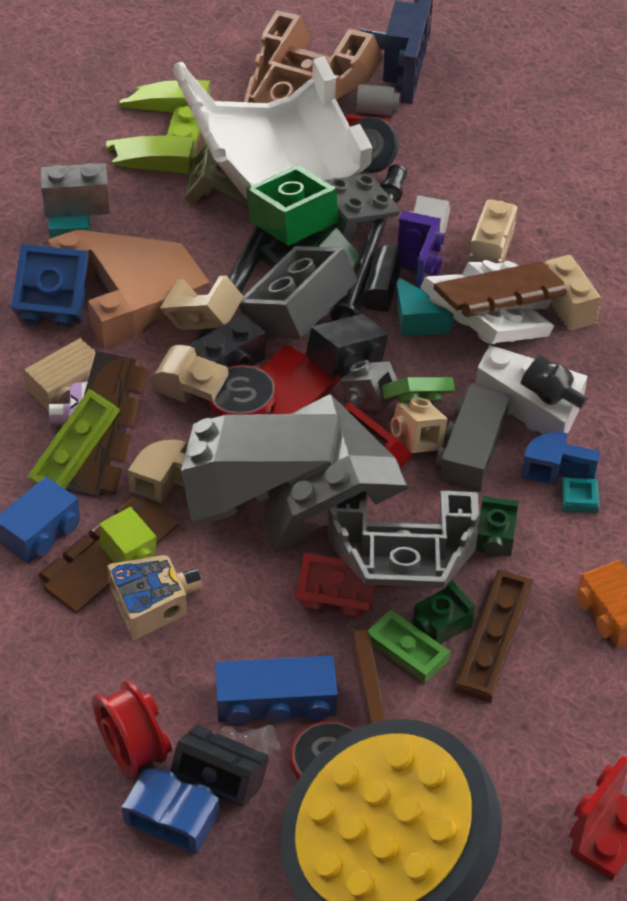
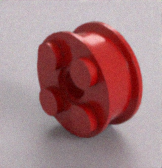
[91,680,172,778]

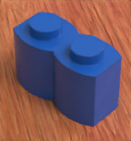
[121,768,220,854]

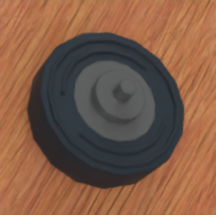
[351,117,399,173]

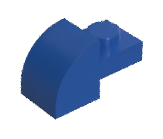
[521,432,600,486]

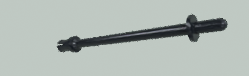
[331,164,407,321]

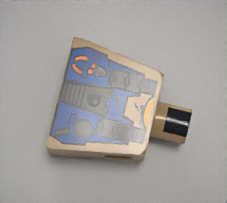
[107,555,203,640]

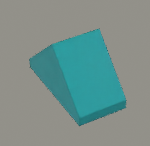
[395,278,453,336]

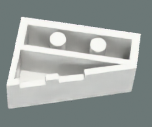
[475,345,588,435]

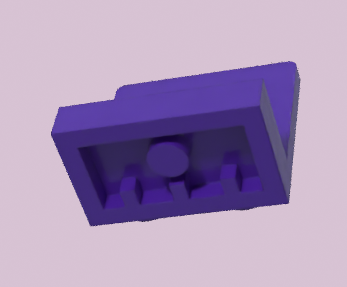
[397,210,445,290]

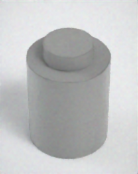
[356,84,400,117]

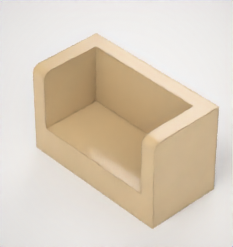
[160,275,244,330]

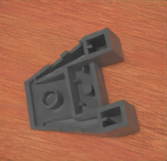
[328,491,479,588]

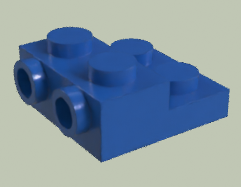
[11,244,89,327]

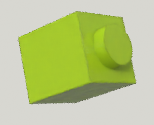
[100,507,157,563]

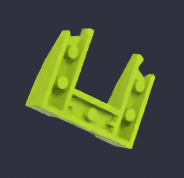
[106,80,210,174]

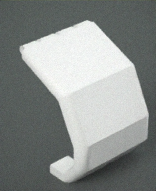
[173,56,372,199]

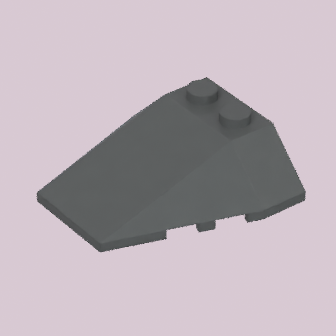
[264,394,408,553]
[181,414,341,526]

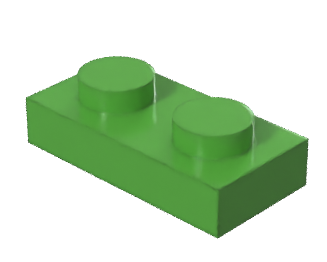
[382,377,455,403]
[367,610,450,684]

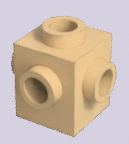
[391,398,448,453]

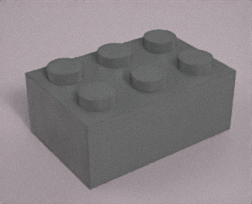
[239,246,358,339]

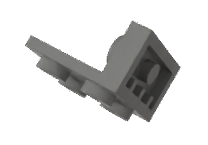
[324,174,400,245]

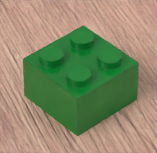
[246,165,339,246]

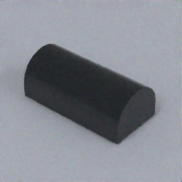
[362,245,401,312]

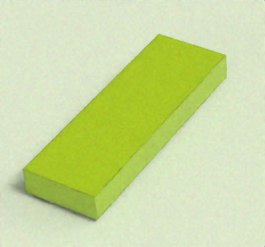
[27,388,120,489]

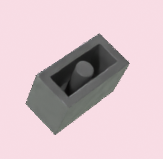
[41,163,110,218]

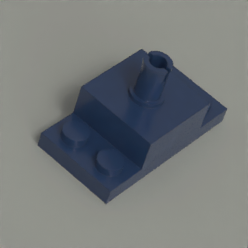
[361,0,433,104]

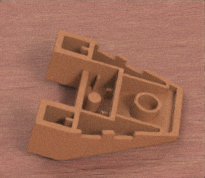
[244,10,384,103]
[48,229,210,348]

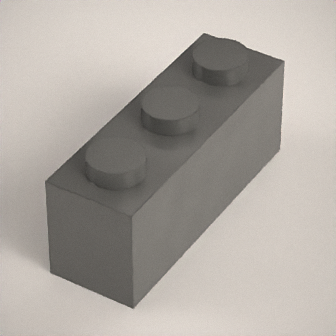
[435,385,510,491]

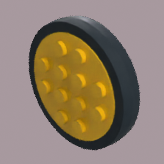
[281,719,502,901]

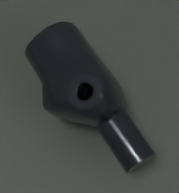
[520,355,588,410]

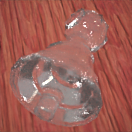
[218,725,280,762]

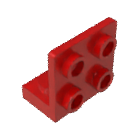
[569,755,627,881]

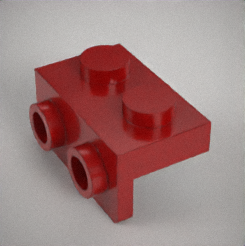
[294,553,376,617]

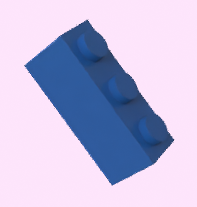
[215,655,338,725]

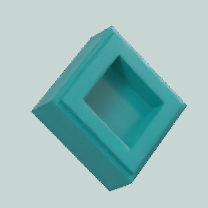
[561,477,600,513]

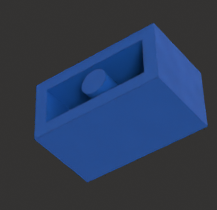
[0,477,80,563]

